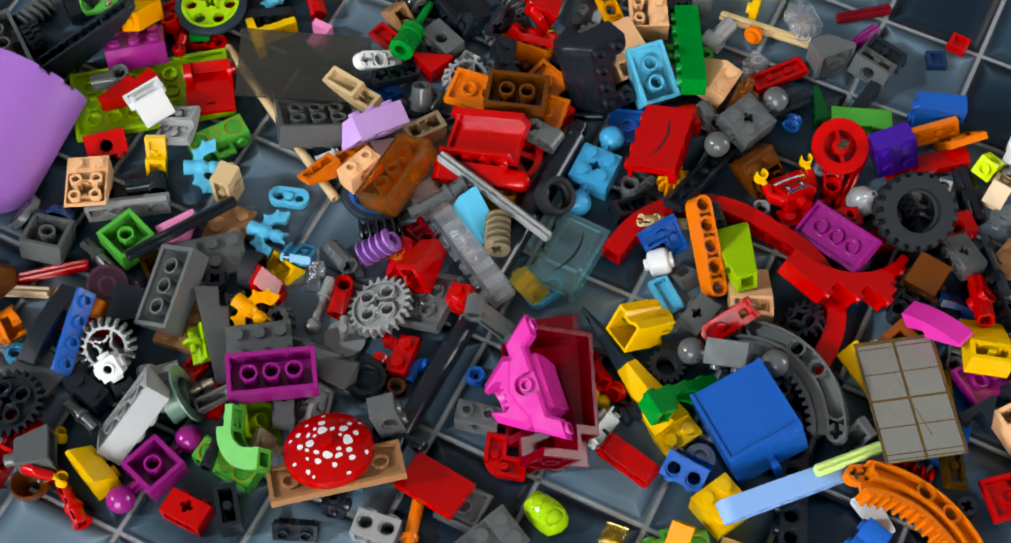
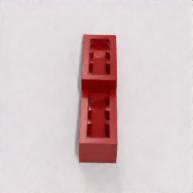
[885,145,971,183]

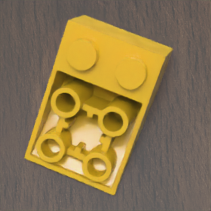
[959,318,1011,378]

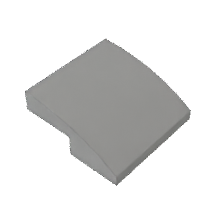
[156,105,201,146]

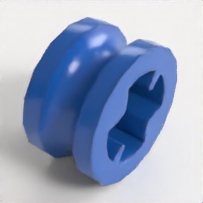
[782,113,803,132]

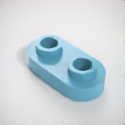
[269,186,310,210]

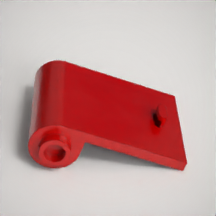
[182,58,237,115]

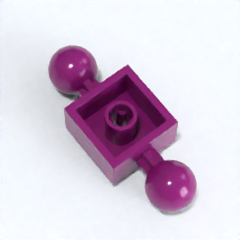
[106,424,203,514]

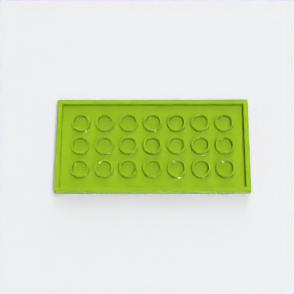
[69,48,237,143]

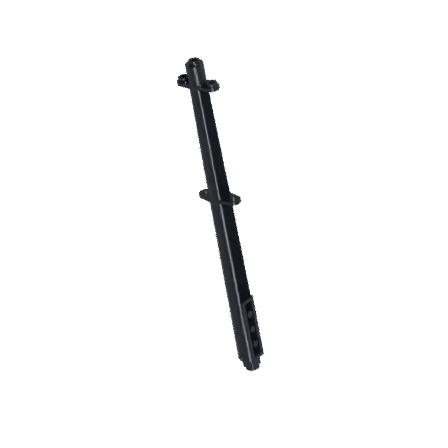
[372,120,588,453]

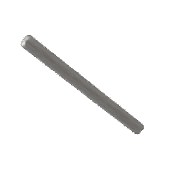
[437,151,552,242]

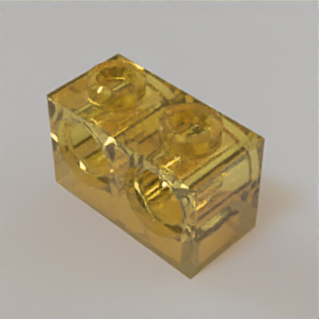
[508,266,550,306]

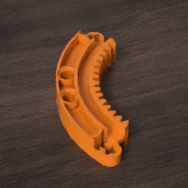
[842,460,984,543]

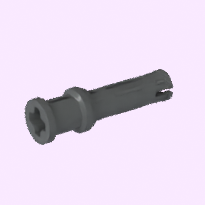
[407,176,469,220]

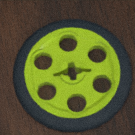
[175,0,247,36]

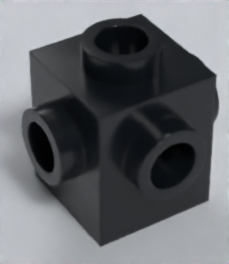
[318,491,353,520]

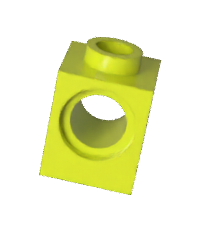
[971,152,1006,183]

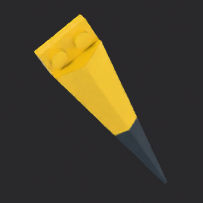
[582,306,703,457]

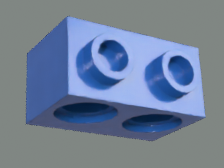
[659,446,715,494]

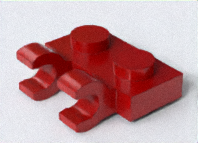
[373,334,422,378]

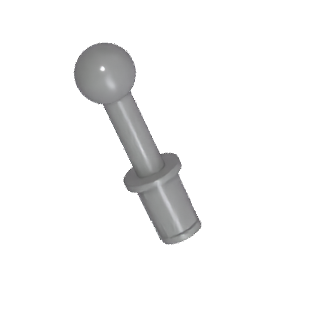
[304,276,336,335]

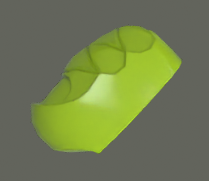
[523,491,569,536]

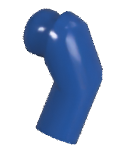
[405,358,431,384]

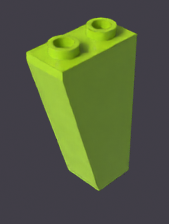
[717,221,758,293]

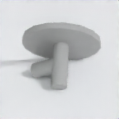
[324,315,366,359]

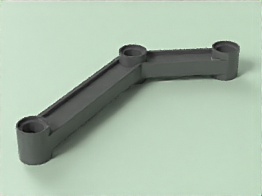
[464,293,609,358]

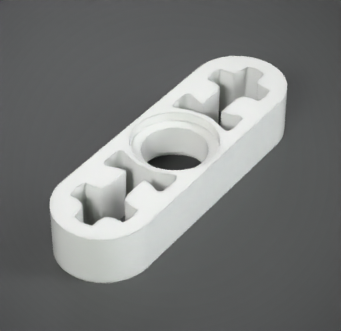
[353,50,402,71]

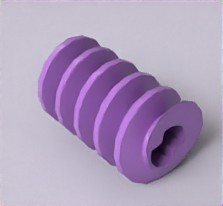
[355,228,402,268]

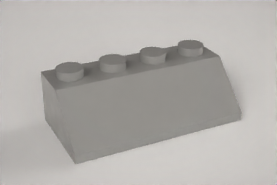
[96,365,171,466]

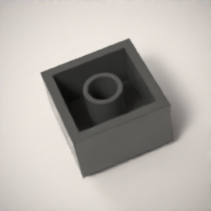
[19,212,76,266]

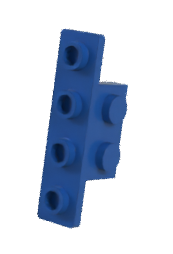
[51,287,96,376]

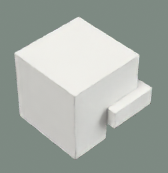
[122,76,176,128]

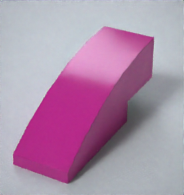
[901,301,973,347]

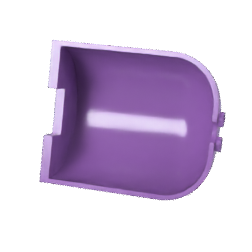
[0,48,88,213]

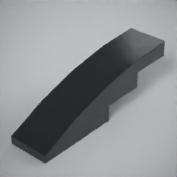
[17,284,76,367]

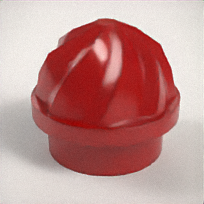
[605,381,627,402]

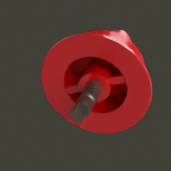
[811,118,869,175]

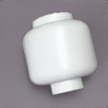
[643,247,675,277]

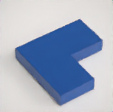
[636,213,689,256]

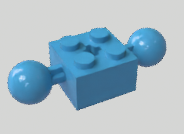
[568,126,625,216]

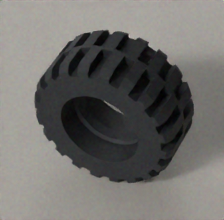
[871,171,958,252]

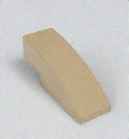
[322,65,384,112]

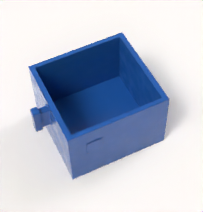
[689,357,809,486]

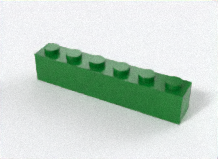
[670,5,707,95]

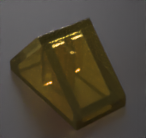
[598,522,629,543]

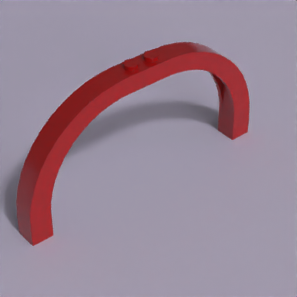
[602,194,846,375]

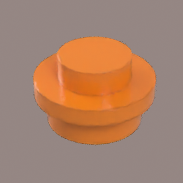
[744,25,763,45]

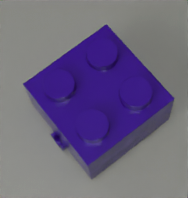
[868,122,919,178]

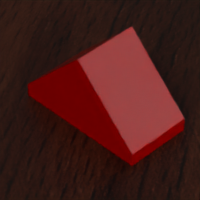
[414,52,453,84]

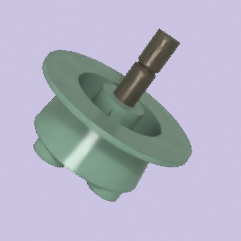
[160,365,216,424]

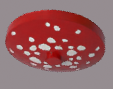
[283,413,374,489]

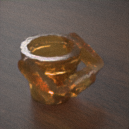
[728,76,759,106]

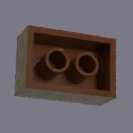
[483,69,551,123]

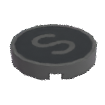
[7,195,41,231]

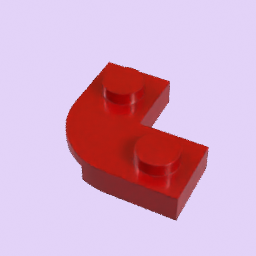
[484,432,527,483]

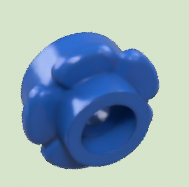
[465,366,487,387]

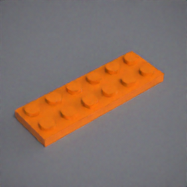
[443,67,570,130]

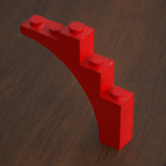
[777,249,909,312]

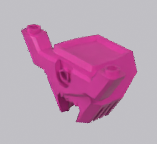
[485,314,574,441]

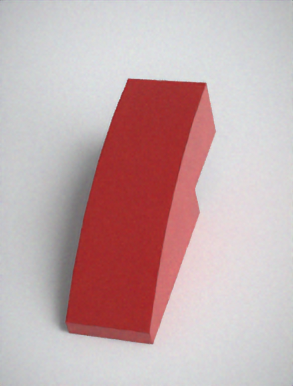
[98,67,161,112]

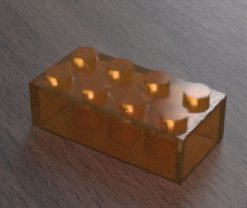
[355,133,438,217]

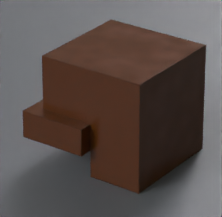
[898,251,952,303]

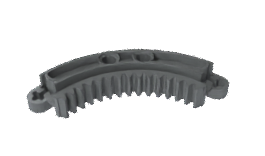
[728,320,851,445]

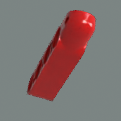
[432,158,532,193]

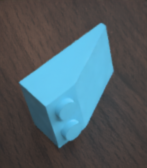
[625,39,681,110]

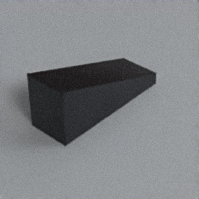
[850,80,881,108]

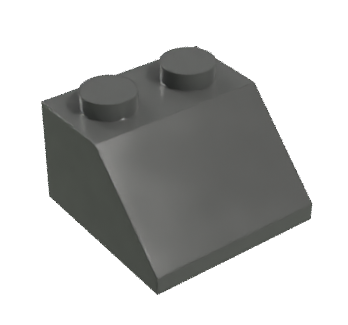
[804,34,857,81]

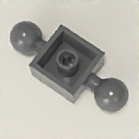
[704,87,788,157]
[677,337,789,378]

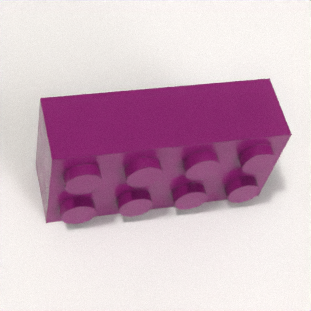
[225,345,319,404]

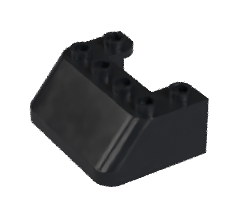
[557,21,636,113]

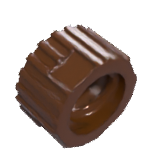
[387,377,407,399]

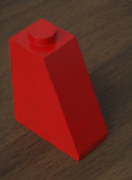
[395,239,447,293]

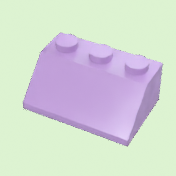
[342,99,410,152]

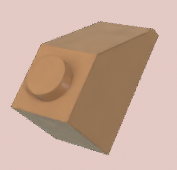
[381,1,415,33]

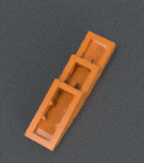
[297,143,375,185]

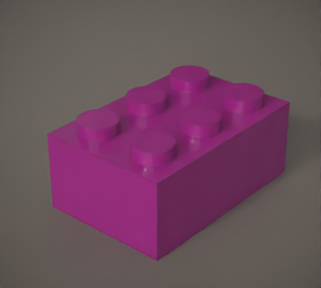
[104,24,169,71]

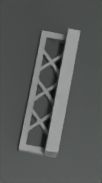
[84,192,171,223]
[281,382,335,464]

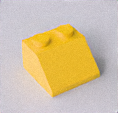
[64,445,122,501]

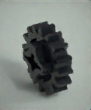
[779,301,827,342]

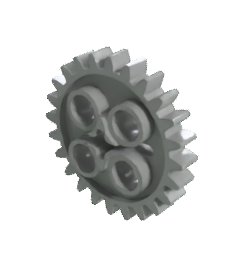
[347,276,414,339]

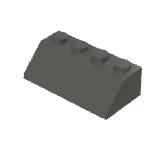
[134,244,209,337]

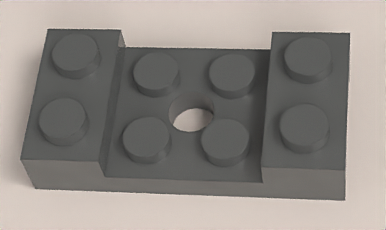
[453,504,531,543]

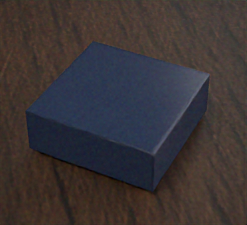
[924,51,948,71]

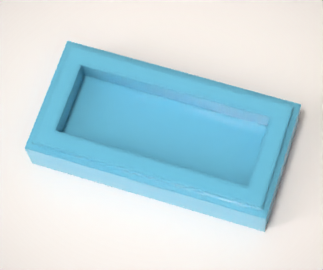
[647,274,686,316]

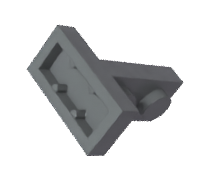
[841,416,879,453]

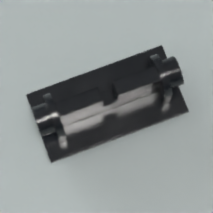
[271,517,320,543]

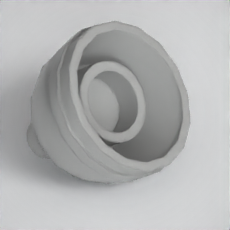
[846,186,878,217]

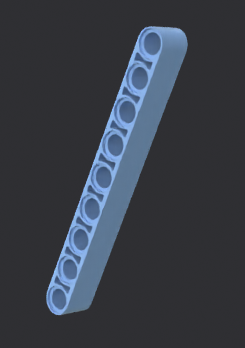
[715,454,885,526]

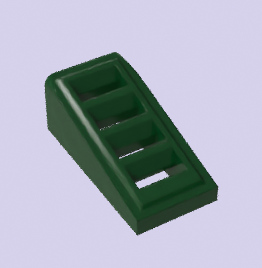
[811,85,831,130]

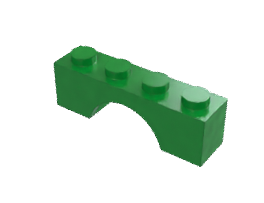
[638,374,718,426]

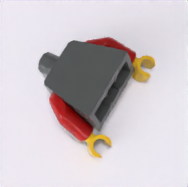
[3,424,68,488]

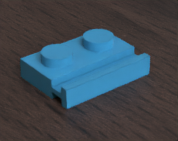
[280,242,320,267]

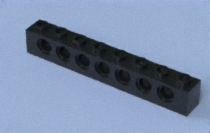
[773,411,809,543]

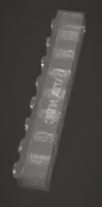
[409,177,516,309]

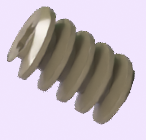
[484,209,511,257]

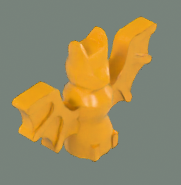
[230,289,281,326]

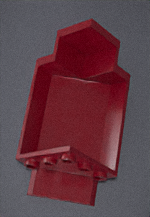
[501,315,599,474]

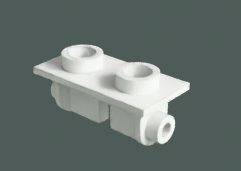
[587,406,620,450]

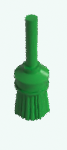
[389,1,434,61]

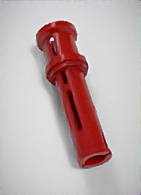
[52,467,92,531]

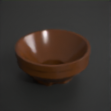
[9,470,52,502]

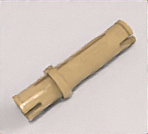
[636,213,689,231]

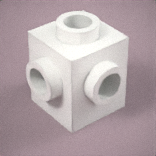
[93,349,128,384]

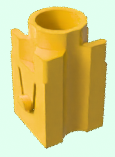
[605,299,675,353]

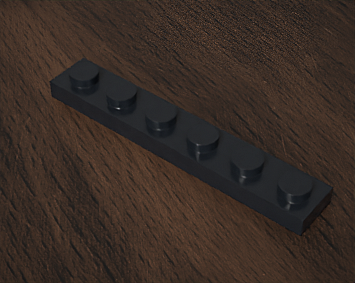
[663,142,741,214]

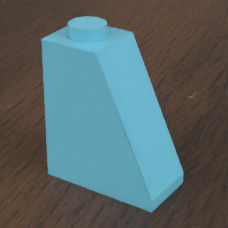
[451,186,490,247]

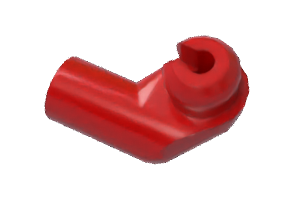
[172,33,189,57]

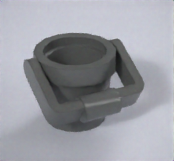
[408,81,444,112]

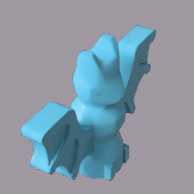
[183,138,220,195]
[246,209,291,262]

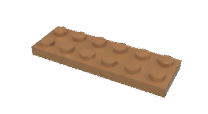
[266,439,407,508]

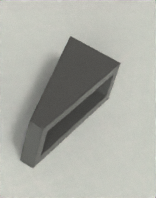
[193,384,228,415]

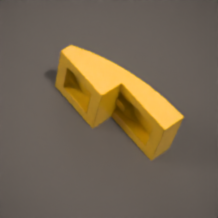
[144,135,168,177]

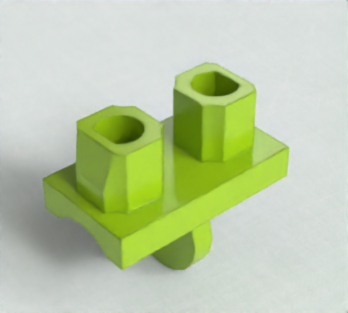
[182,322,211,366]

